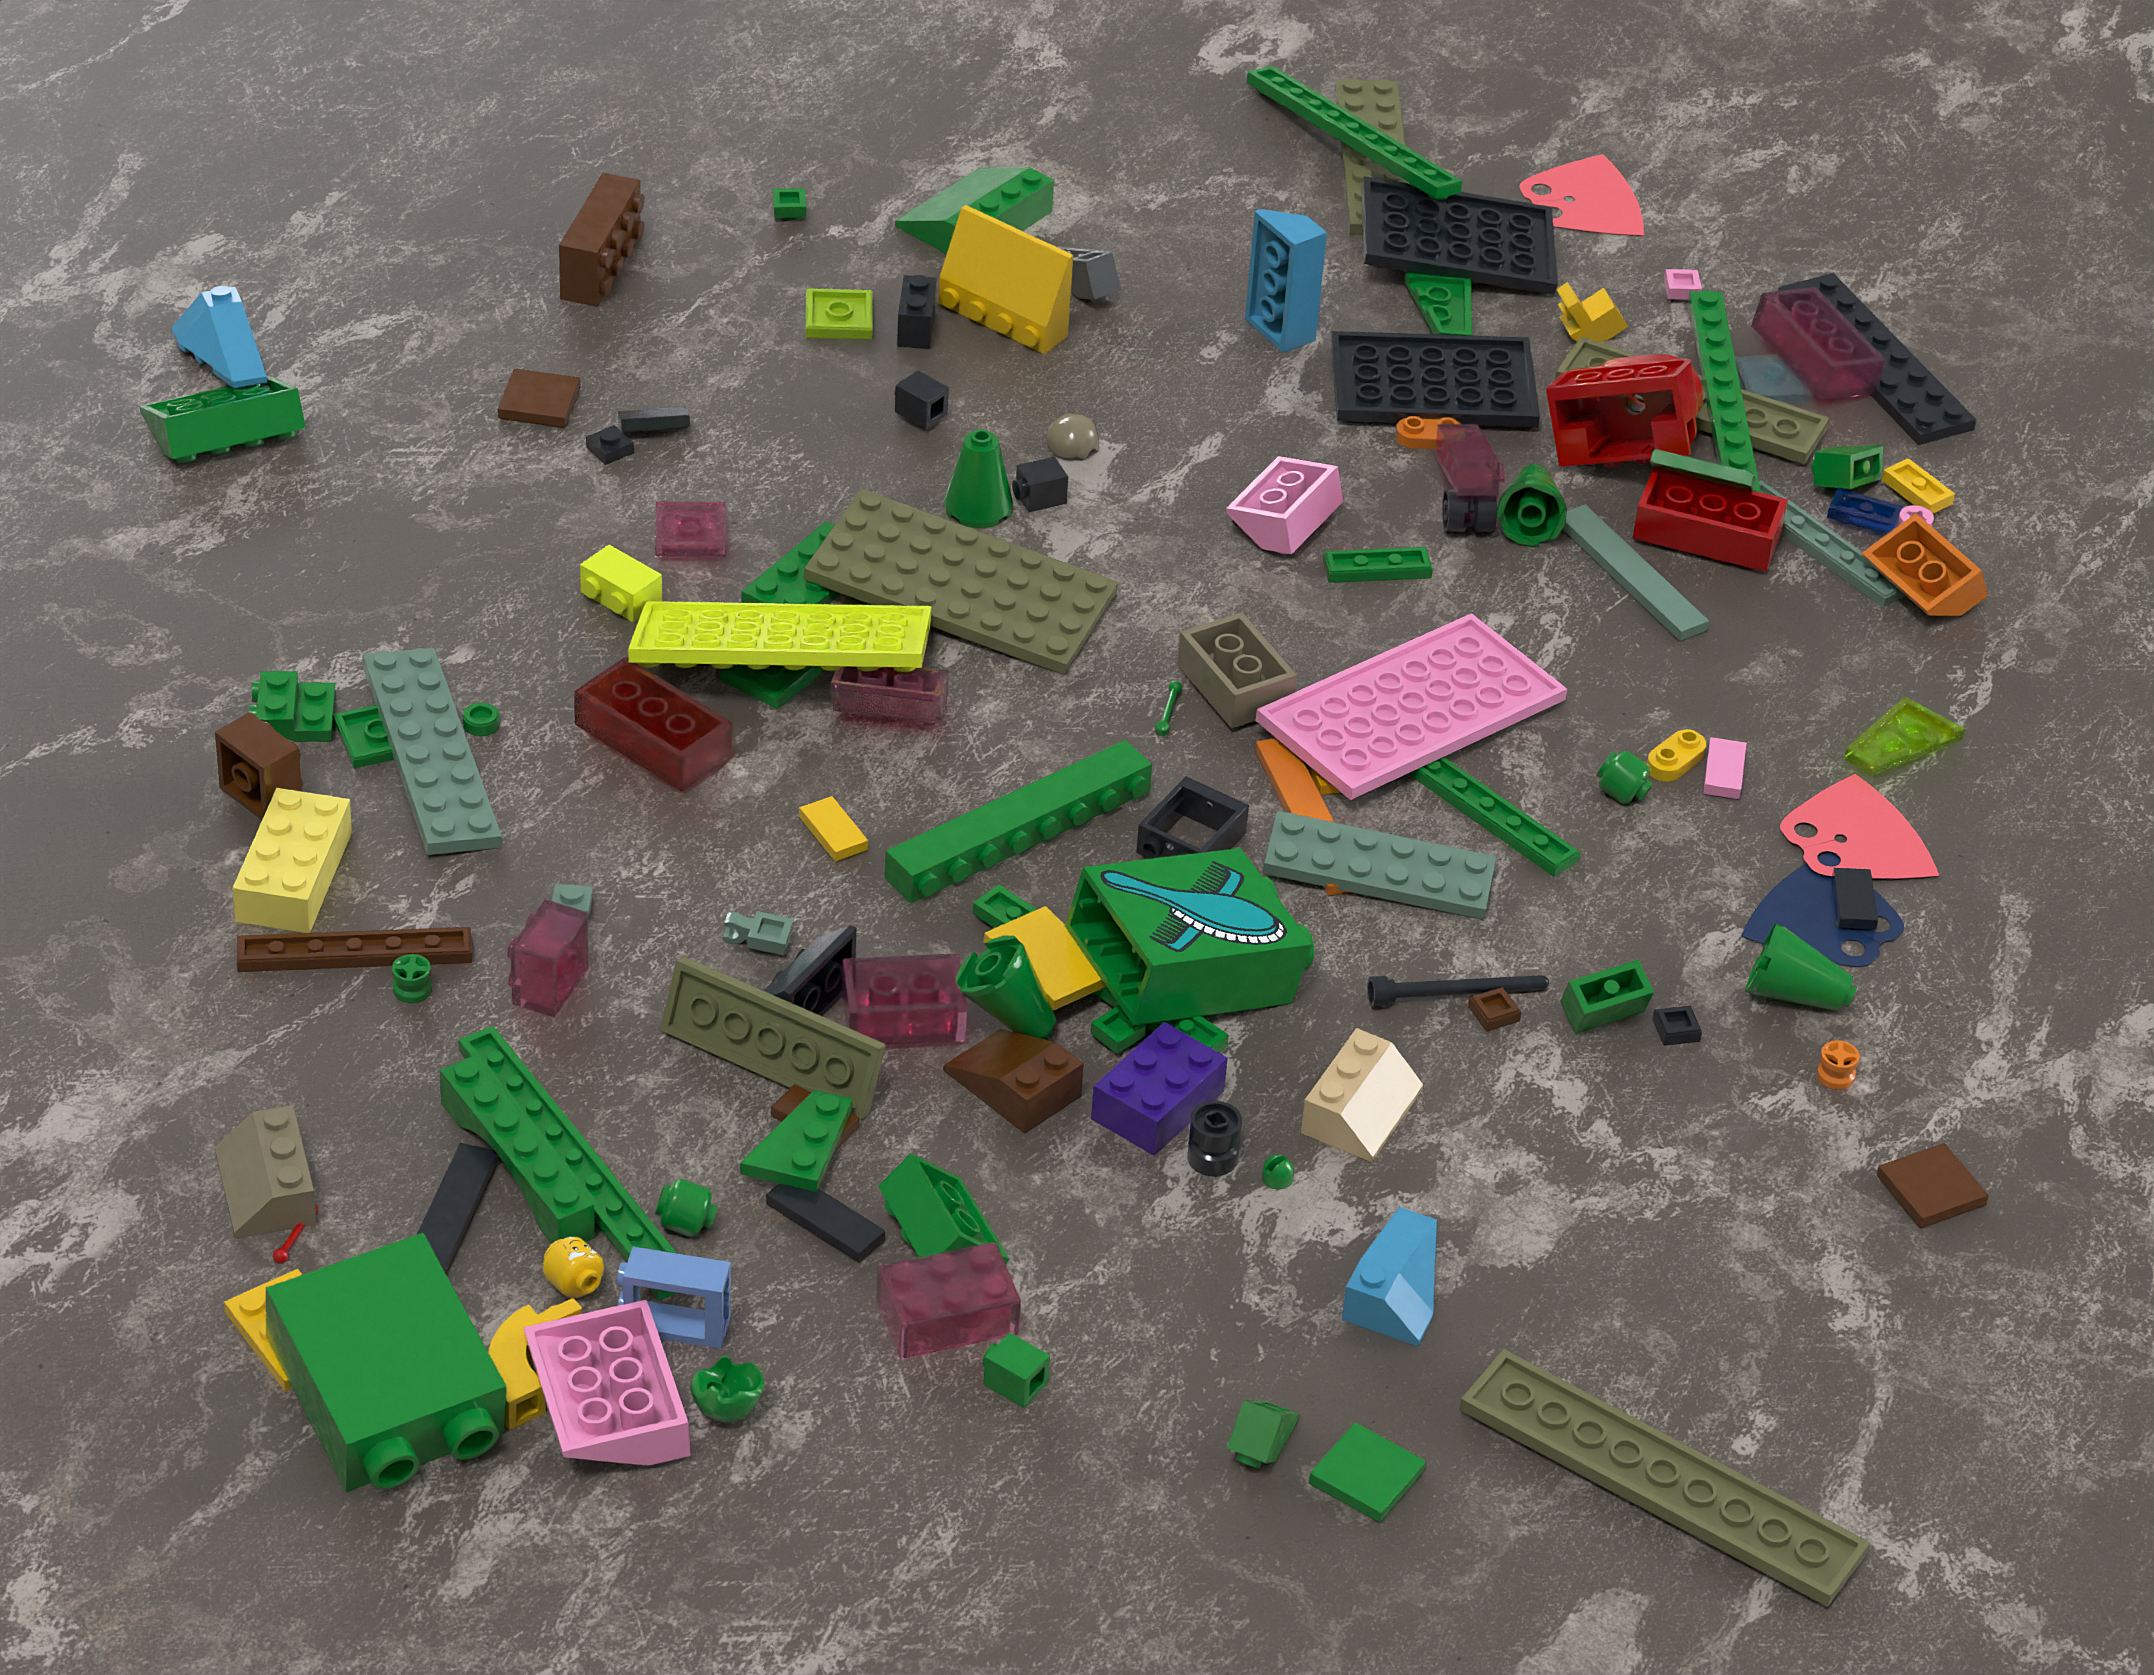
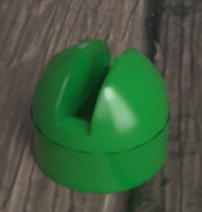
[1261,1154,1294,1190]

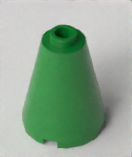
[944,429,1013,529]
[1497,464,1567,546]
[1745,923,1857,1011]
[956,935,1056,1039]

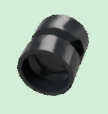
[1442,488,1497,533]
[1187,1100,1242,1177]

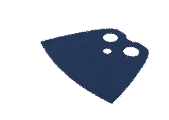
[1741,852,1904,966]

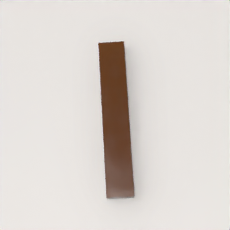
[237,927,472,972]

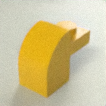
[1556,282,1628,342]

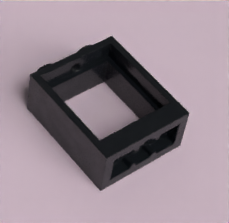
[1136,776,1249,859]

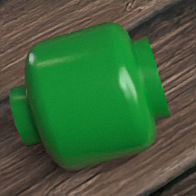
[1596,750,1653,805]
[654,1178,718,1238]

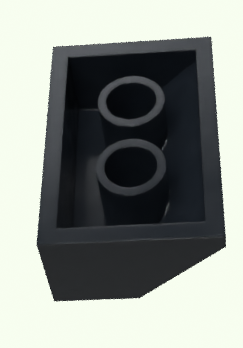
[764,925,857,1017]

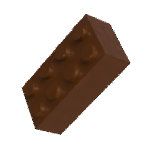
[559,173,645,307]

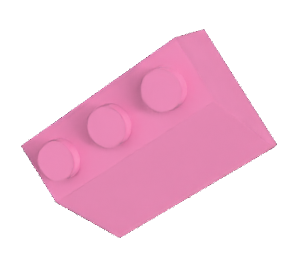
[1226,456,1343,554]

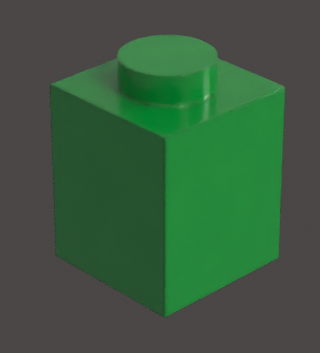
[982,1332,1050,1408]

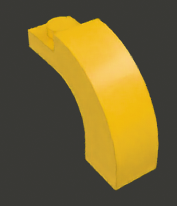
[488,1298,582,1430]

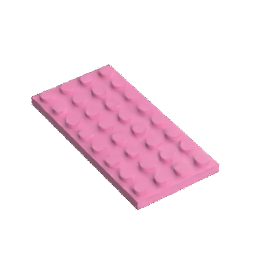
[1255,613,1567,800]

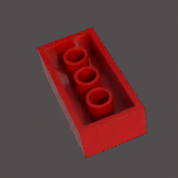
[1632,467,1788,572]

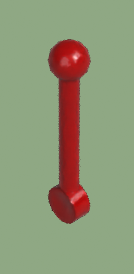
[272,1204,318,1264]

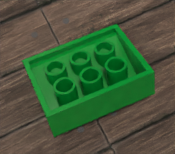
[895,167,1054,254]
[139,376,306,463]

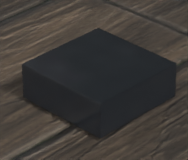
[1652,1005,1702,1046]

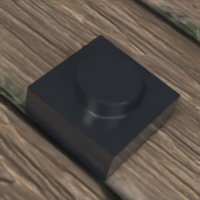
[586,425,634,465]

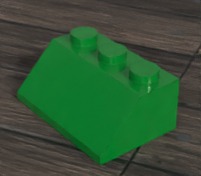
[878,1153,1010,1281]

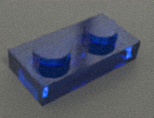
[1827,488,1904,535]

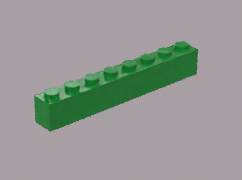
[885,740,1152,904]

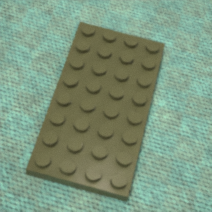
[803,489,1118,675]

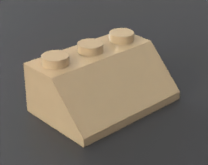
[1301,1028,1423,1162]

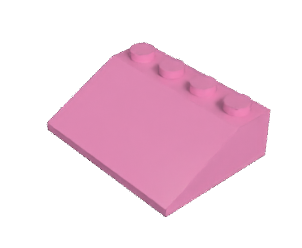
[524,1299,691,1465]

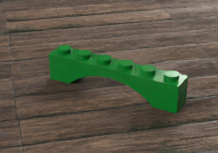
[439,1055,595,1244]

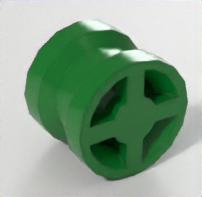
[392,954,432,1003]

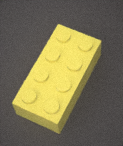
[232,788,352,933]

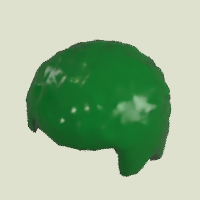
[690,1356,764,1423]

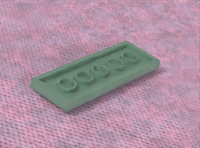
[1263,810,1496,920]

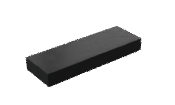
[766,1183,885,1263]

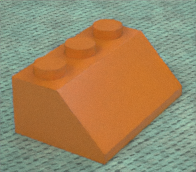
[1862,513,1988,616]

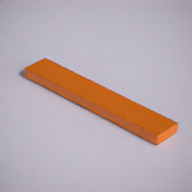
[1255,738,1349,896]

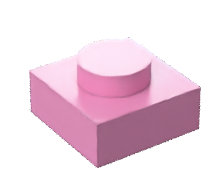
[1664,269,1702,301]

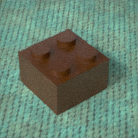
[215,712,303,820]

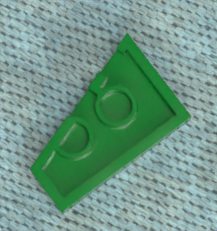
[1404,271,1472,336]
[740,1090,853,1192]

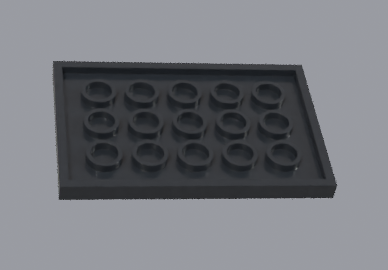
[1361,176,1558,295]
[1330,331,1540,428]

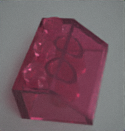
[830,666,949,726]

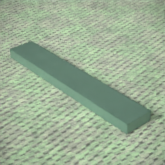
[1759,480,1906,608]
[1562,504,1709,641]

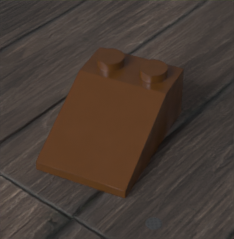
[943,1029,1084,1134]

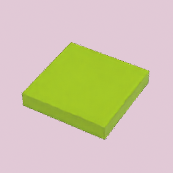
[805,289,872,339]

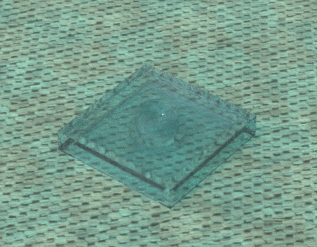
[1735,354,1814,404]

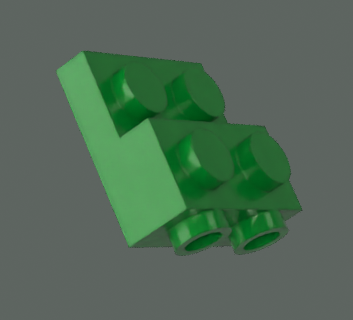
[249,670,336,742]

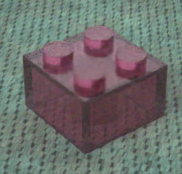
[507,899,589,1017]

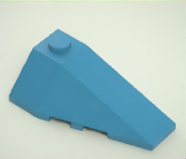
[172,286,267,388]
[1342,1207,1437,1346]

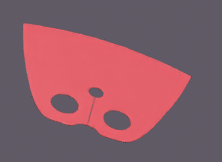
[1519,154,1644,236]
[1780,774,1939,879]

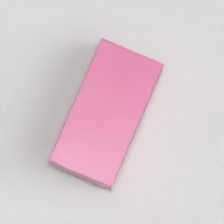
[1703,737,1746,799]

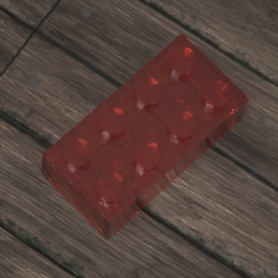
[574,657,733,792]

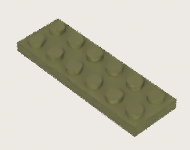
[660,957,886,1119]

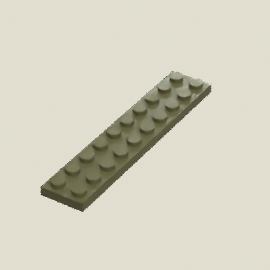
[1459,1349,1871,1607]

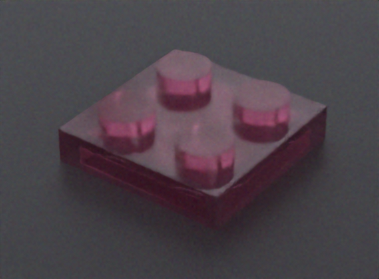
[655,501,726,558]

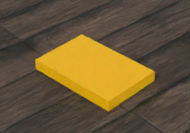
[983,906,1106,1011]

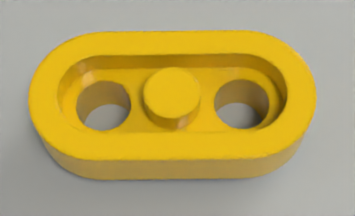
[1647,729,1706,782]

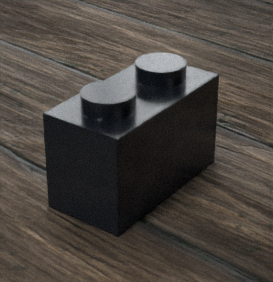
[897,275,937,349]

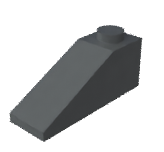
[1059,247,1121,303]

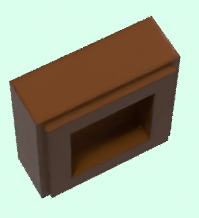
[1468,987,1521,1032]

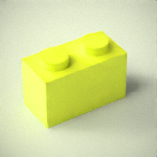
[580,545,662,622]

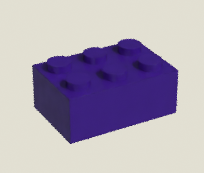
[1091,1022,1228,1156]

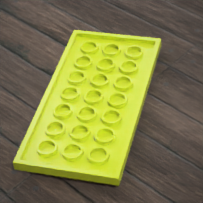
[628,601,931,672]

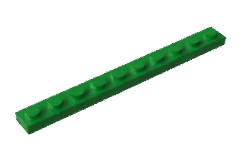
[1246,65,1462,200]
[1688,290,1761,492]
[458,1026,678,1301]

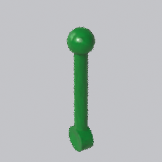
[1155,680,1183,736]

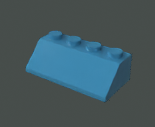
[1245,209,1327,353]

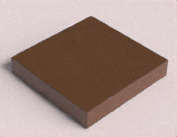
[498,368,580,428]
[1877,1143,1989,1228]

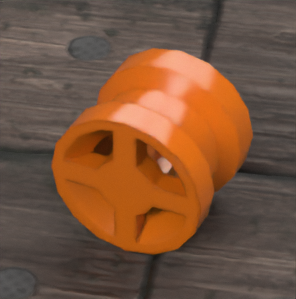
[1816,1041,1860,1090]

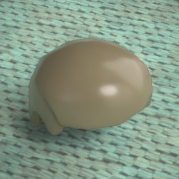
[1047,413,1099,460]

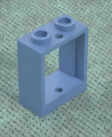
[617,1247,731,1349]

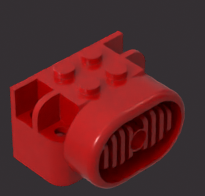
[1546,354,1703,467]

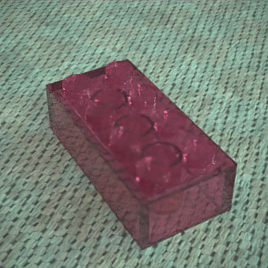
[1751,287,1886,400]

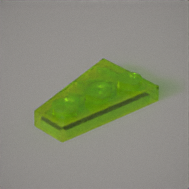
[1844,697,1965,775]

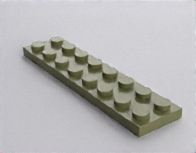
[1335,78,1409,235]
[1555,337,1830,464]

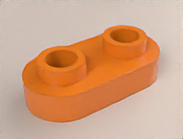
[1395,416,1464,450]

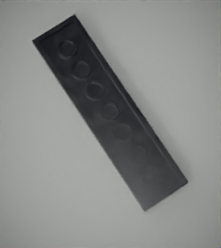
[1777,273,1976,446]

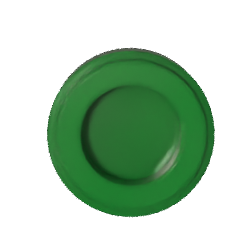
[463,702,500,736]

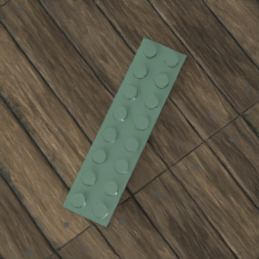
[362,648,502,855]

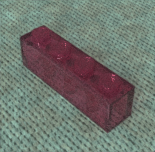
[1436,424,1505,496]

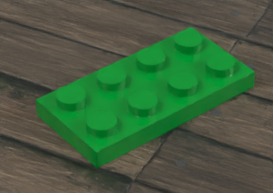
[741,521,841,604]

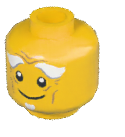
[542,1237,604,1298]

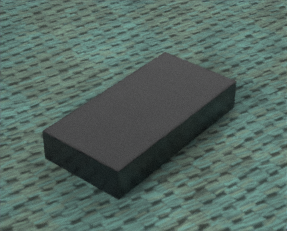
[618,407,690,432]
[1832,867,1878,930]

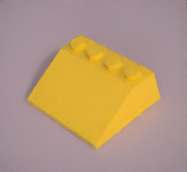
[938,205,1073,354]

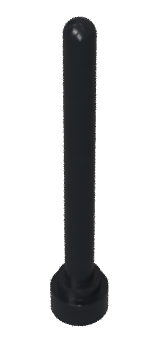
[1367,975,1549,1007]

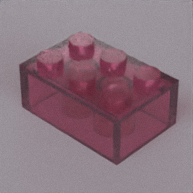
[842,953,967,1045]
[876,1242,1021,1359]

